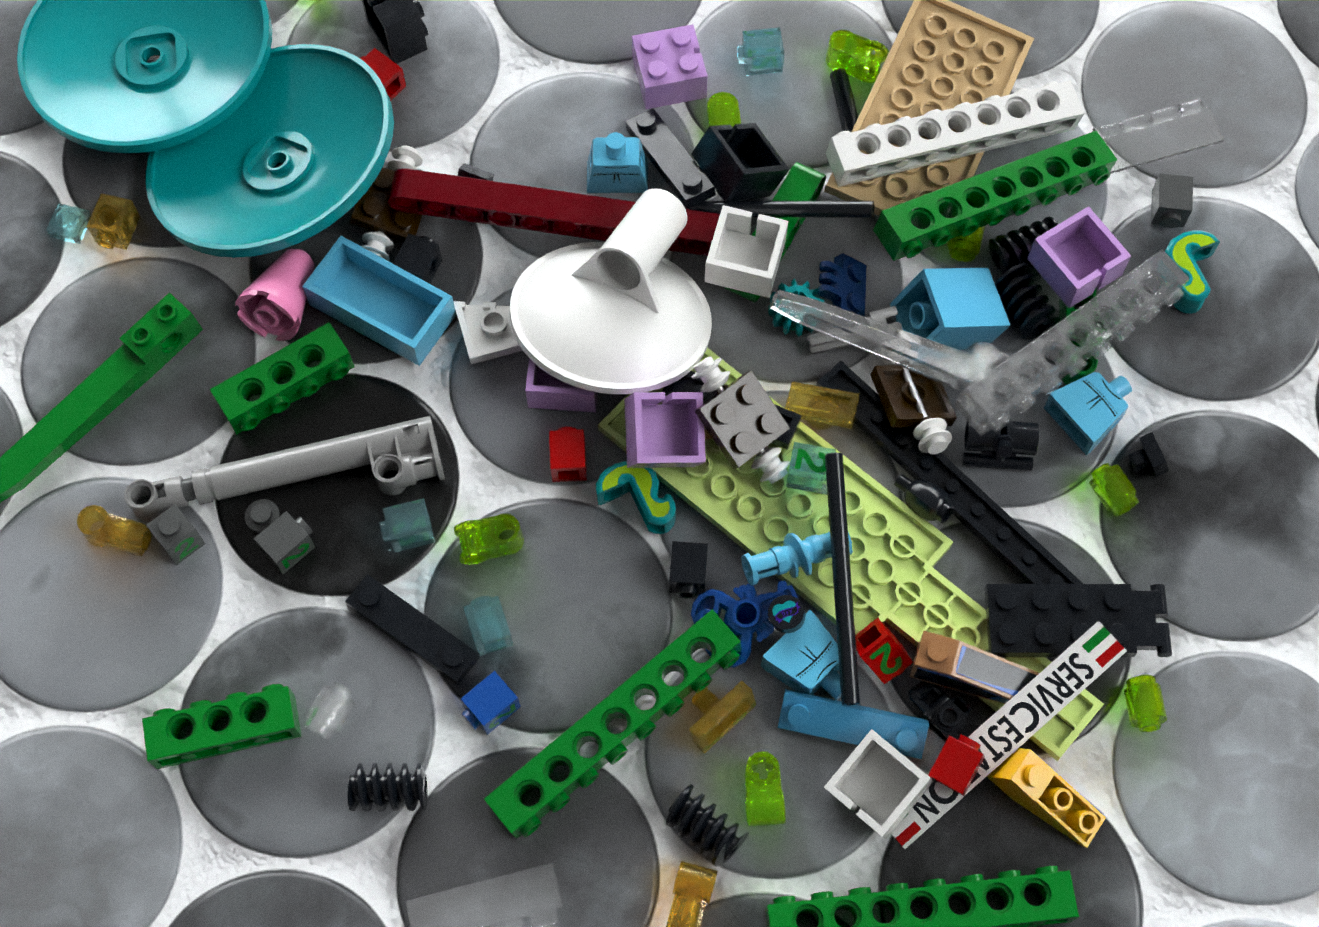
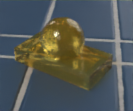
[785,382,859,430]

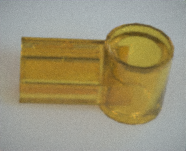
[77,505,152,557]
[666,861,718,927]

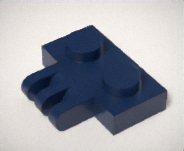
[818,253,867,324]

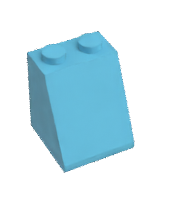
[890,268,1010,361]

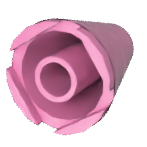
[235,249,315,341]

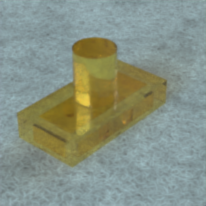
[689,680,757,754]

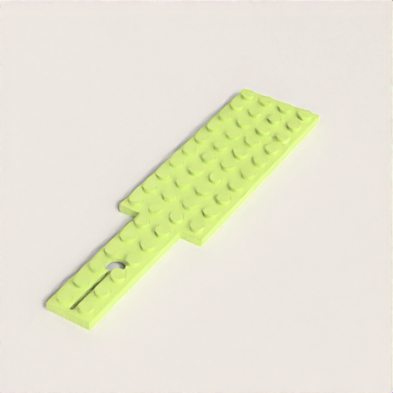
[598,348,1104,761]

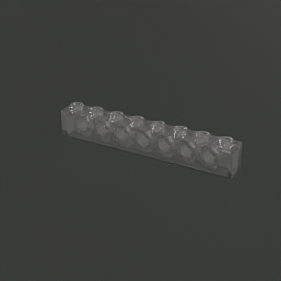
[954,249,1190,436]

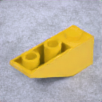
[987,748,1106,848]

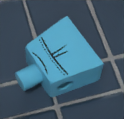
[587,132,648,193]
[1044,372,1132,455]
[761,610,841,700]

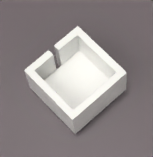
[704,205,788,298]
[824,729,934,839]

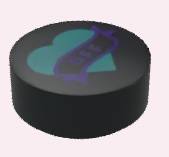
[768,595,806,633]

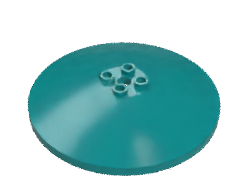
[17,0,272,153]
[146,44,394,258]

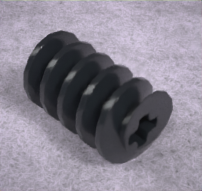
[989,216,1058,275]
[995,263,1060,339]
[347,763,428,811]
[666,784,749,867]

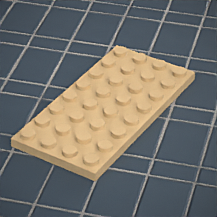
[824,0,1034,216]

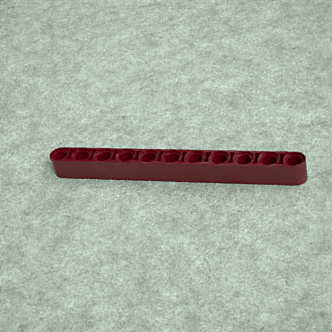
[388,168,720,256]

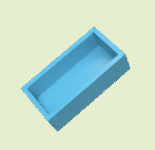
[302,236,456,366]

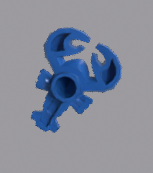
[691,580,798,668]

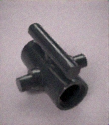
[962,416,1039,471]

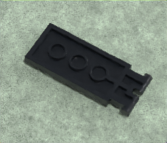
[984,584,1172,657]

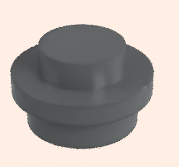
[245,499,281,533]

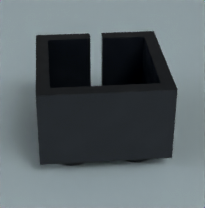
[362,0,428,64]
[691,123,790,202]

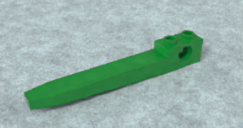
[0,292,203,503]

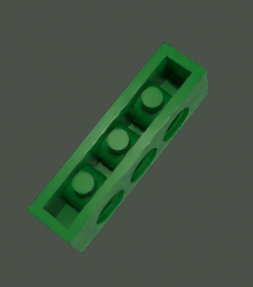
[210,322,354,435]
[142,684,302,769]

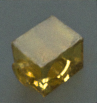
[87,193,140,250]

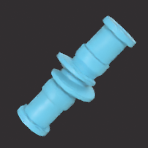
[741,532,853,586]

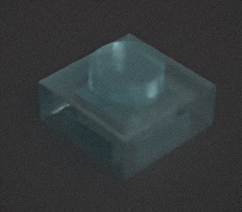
[46,203,92,244]

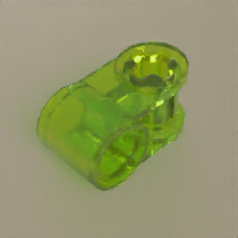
[825,30,889,83]
[454,514,524,565]
[745,751,786,826]

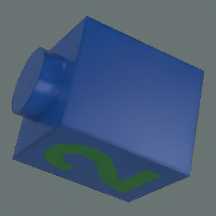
[461,671,521,735]

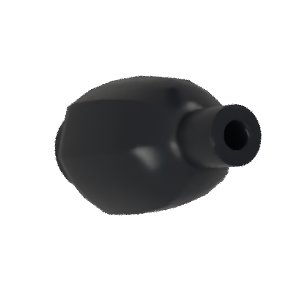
[894,474,954,523]

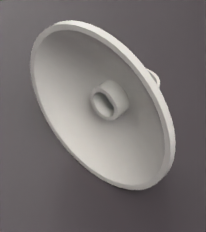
[509,189,712,394]

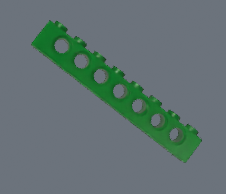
[873,131,1117,261]
[484,609,742,839]
[765,866,1079,927]

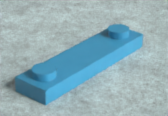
[777,689,929,759]

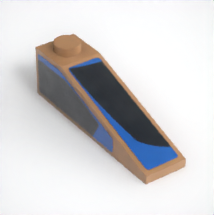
[910,631,1039,704]

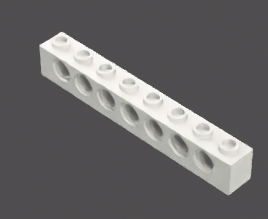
[825,80,1085,187]

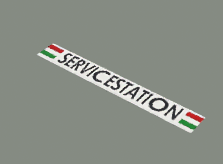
[891,621,1127,849]

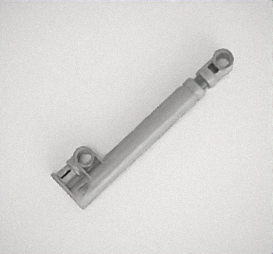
[124,416,445,521]

